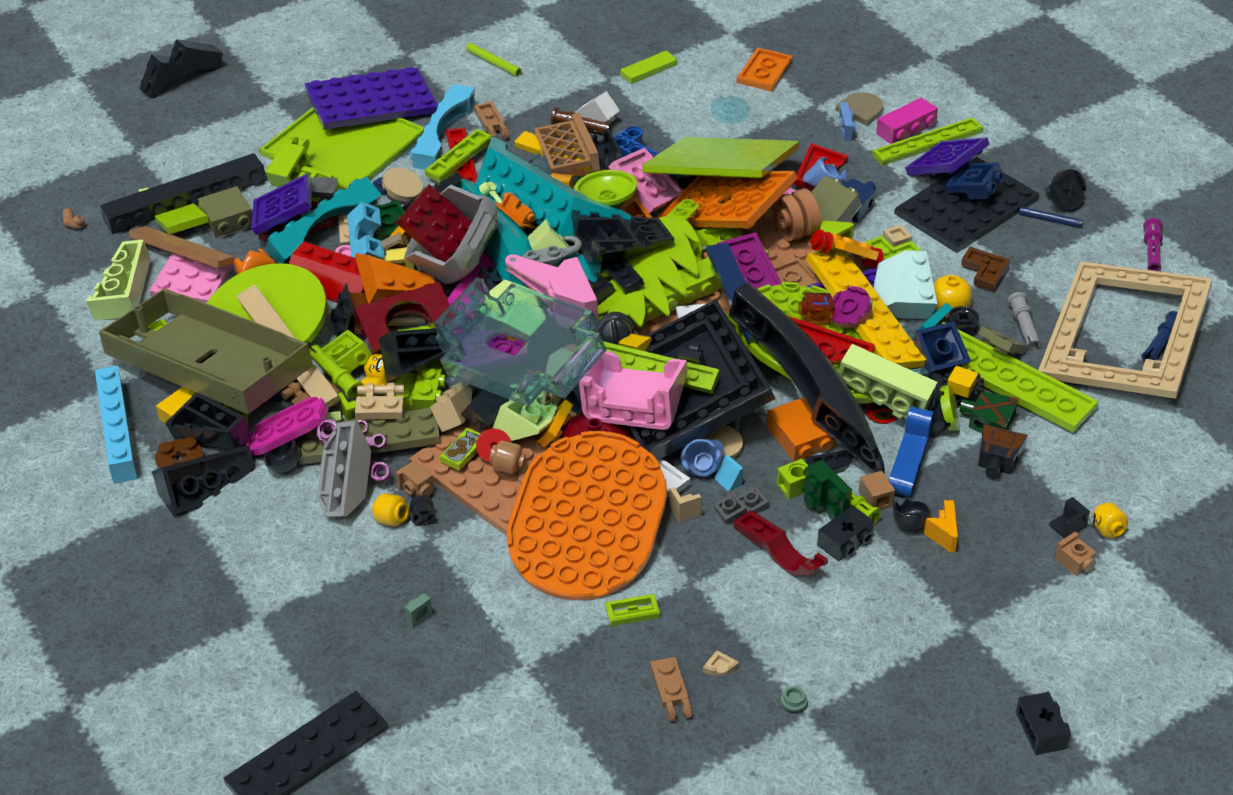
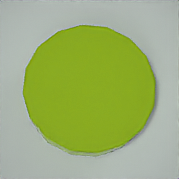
[940,385,960,432]

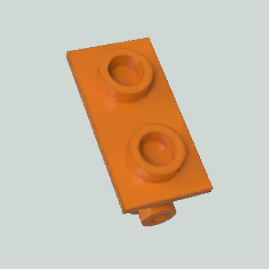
[495,192,536,229]

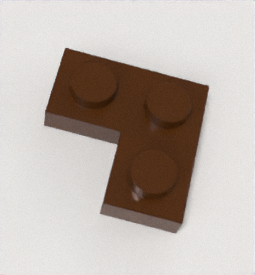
[961,247,1010,291]

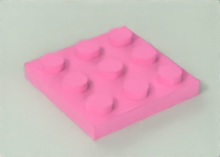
[609,148,683,213]
[149,253,235,303]

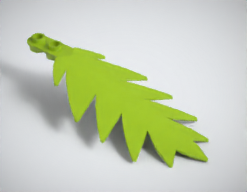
[597,199,699,327]

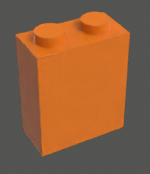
[766,398,835,461]

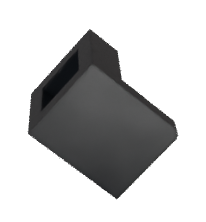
[1049,497,1090,539]

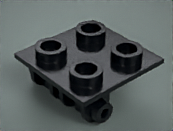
[331,283,358,337]

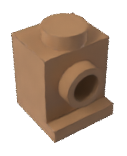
[396,460,434,497]
[1055,532,1097,577]

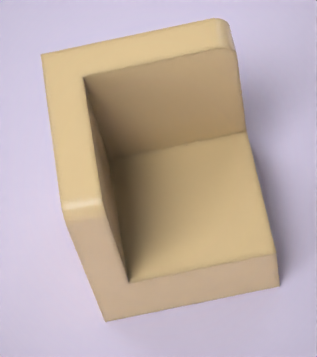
[669,487,702,523]

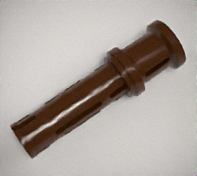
[551,107,611,134]

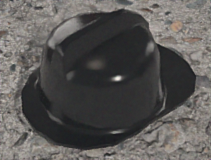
[597,312,635,345]

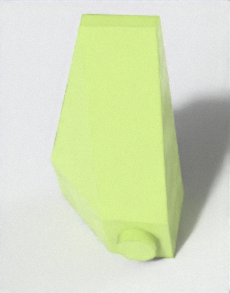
[493,375,563,441]

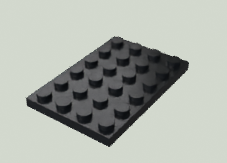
[894,157,1039,253]

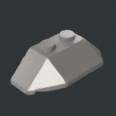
[317,421,371,518]

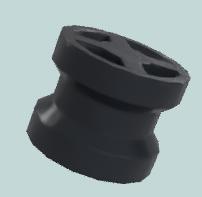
[409,496,435,526]

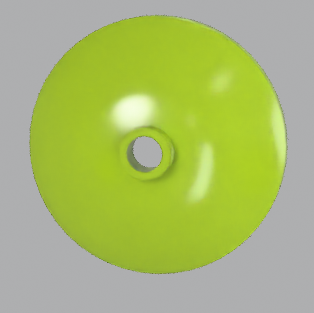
[574,170,638,207]

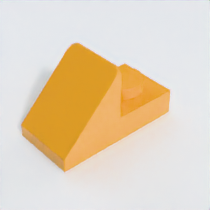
[924,500,958,553]

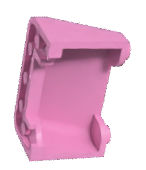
[579,350,688,430]

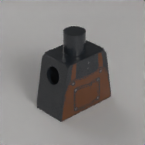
[978,424,1028,478]

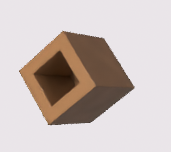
[859,471,895,510]

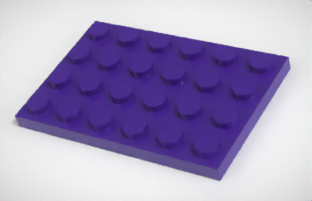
[305,67,438,129]

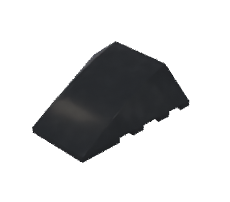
[571,210,674,263]

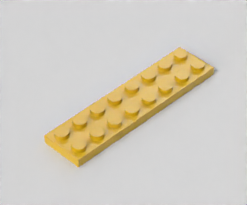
[806,250,926,369]

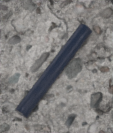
[1019,207,1083,228]

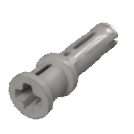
[1008,292,1041,350]

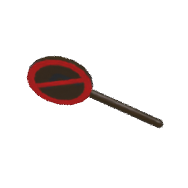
[861,402,898,424]

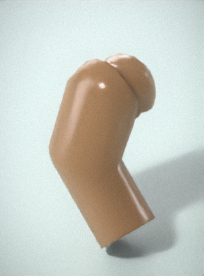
[62,208,85,230]

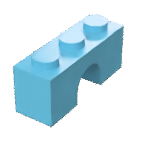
[347,202,384,260]

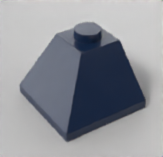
[914,321,971,378]

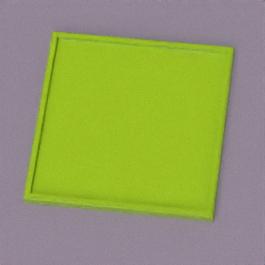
[258,107,425,190]
[642,137,800,178]

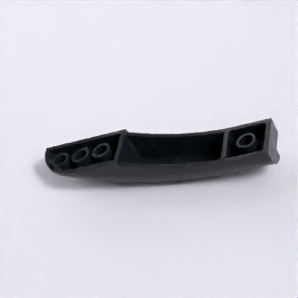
[729,282,885,474]

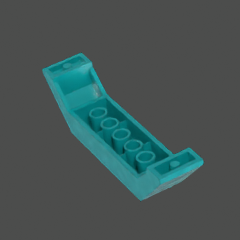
[475,137,631,238]

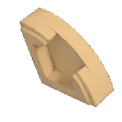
[703,650,739,676]

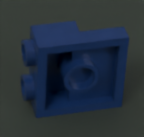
[946,162,1004,200]

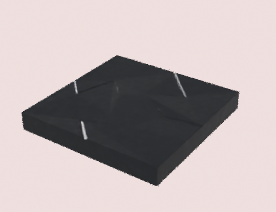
[629,299,775,461]

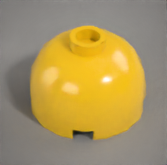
[933,275,972,316]

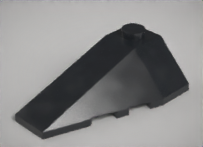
[152,445,255,515]

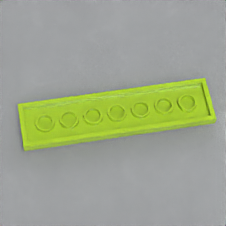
[942,322,1099,433]

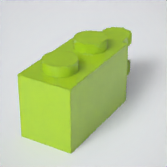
[265,135,310,187]

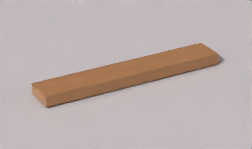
[129,226,234,269]

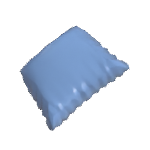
[803,157,847,187]
[681,439,725,477]

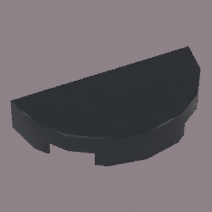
[805,450,852,474]

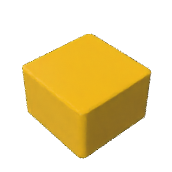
[947,366,978,398]

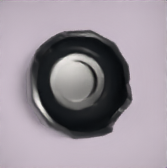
[893,499,931,531]

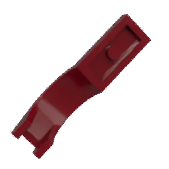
[733,510,828,576]

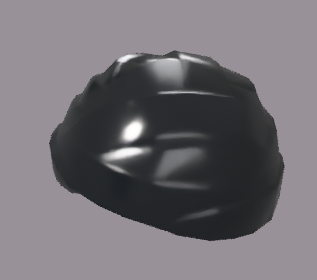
[263,439,300,474]

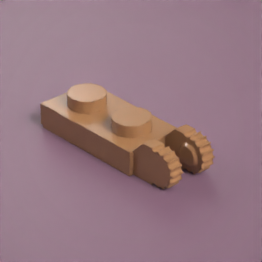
[474,101,509,140]
[650,657,692,722]

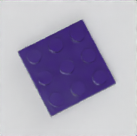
[905,137,990,176]
[251,173,312,235]

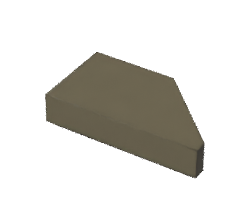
[381,233,410,250]

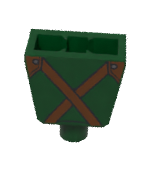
[959,392,1019,434]

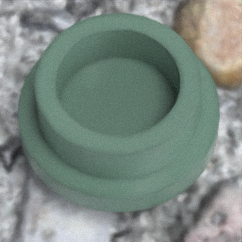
[781,686,807,712]

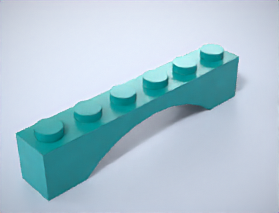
[265,176,381,264]

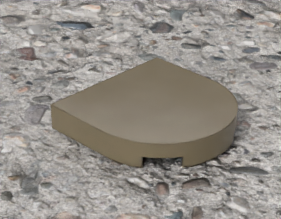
[835,92,883,126]

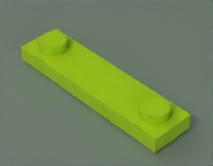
[424,129,493,182]

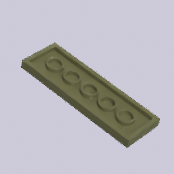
[298,408,440,465]

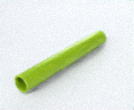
[466,42,522,77]

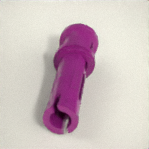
[1143,218,1163,271]

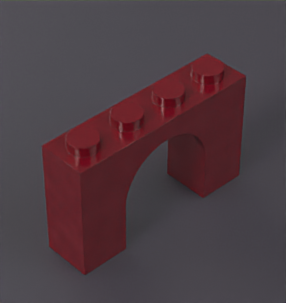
[355,282,458,355]

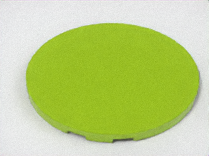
[207,263,328,357]

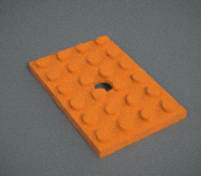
[657,171,797,229]

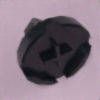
[1045,169,1086,210]

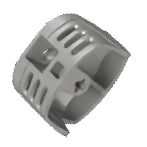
[404,185,498,285]

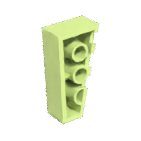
[86,240,151,320]
[838,344,937,419]

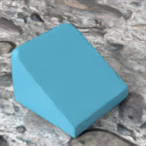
[715,455,743,491]

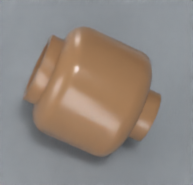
[489,441,526,474]

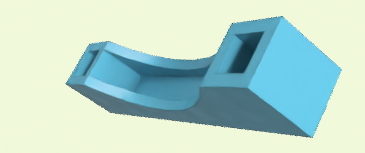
[410,84,475,170]
[95,366,137,484]

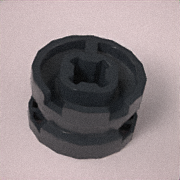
[948,306,979,337]

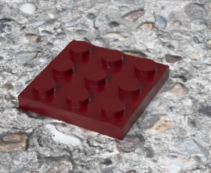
[396,184,472,262]

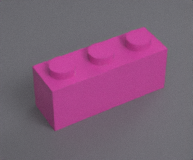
[876,97,938,144]

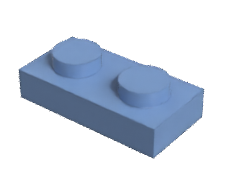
[839,102,856,141]

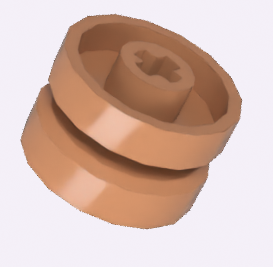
[772,188,821,241]

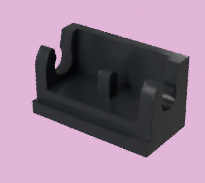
[592,129,622,171]

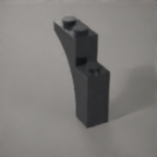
[139,39,223,98]

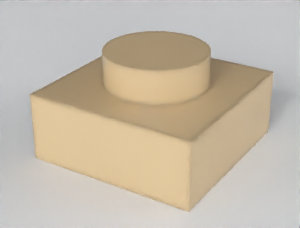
[883,224,912,247]

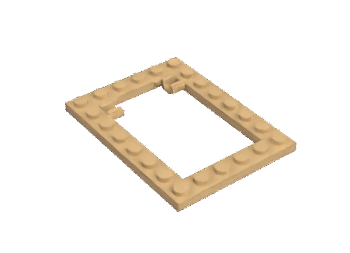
[1039,261,1212,399]

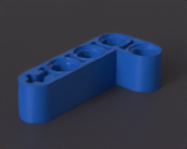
[614,126,676,182]
[889,406,934,498]

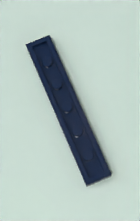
[706,243,758,344]

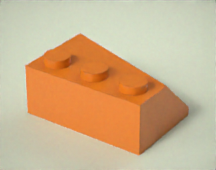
[355,253,435,303]

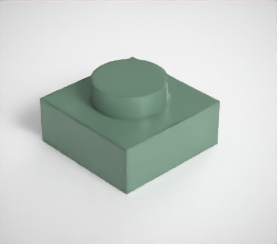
[405,593,432,628]

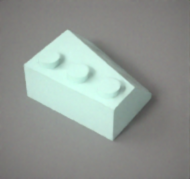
[874,250,937,319]

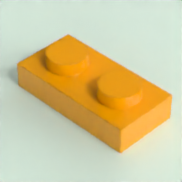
[537,400,573,447]

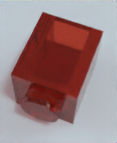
[798,292,835,325]

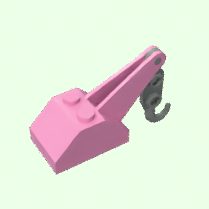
[505,236,598,336]

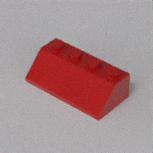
[289,241,365,303]

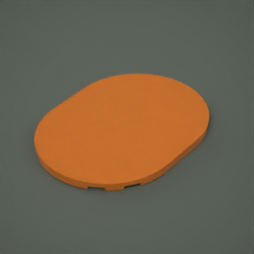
[507,431,667,600]

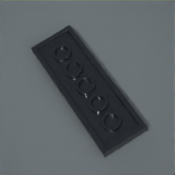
[223,691,388,795]

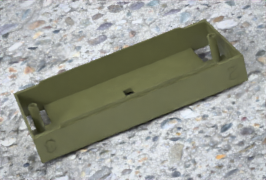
[99,288,313,414]

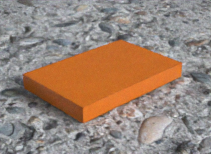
[736,48,793,92]

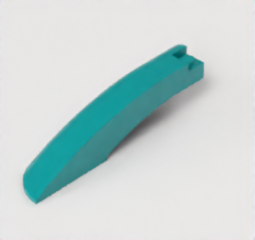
[456,179,555,322]

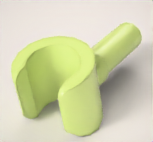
[479,182,502,203]

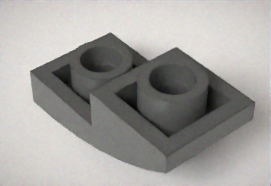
[714,486,770,523]

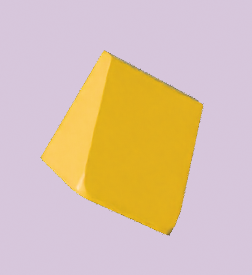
[618,334,652,351]

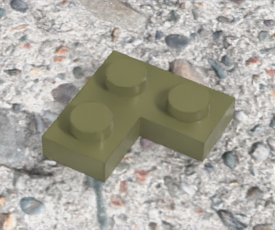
[978,326,1028,356]

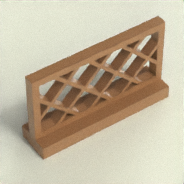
[534,113,600,173]

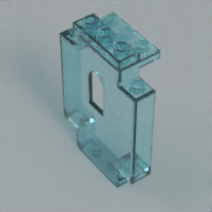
[434,278,607,407]

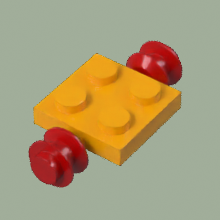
[811,229,884,269]

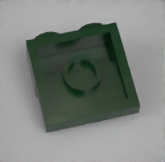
[802,460,852,519]

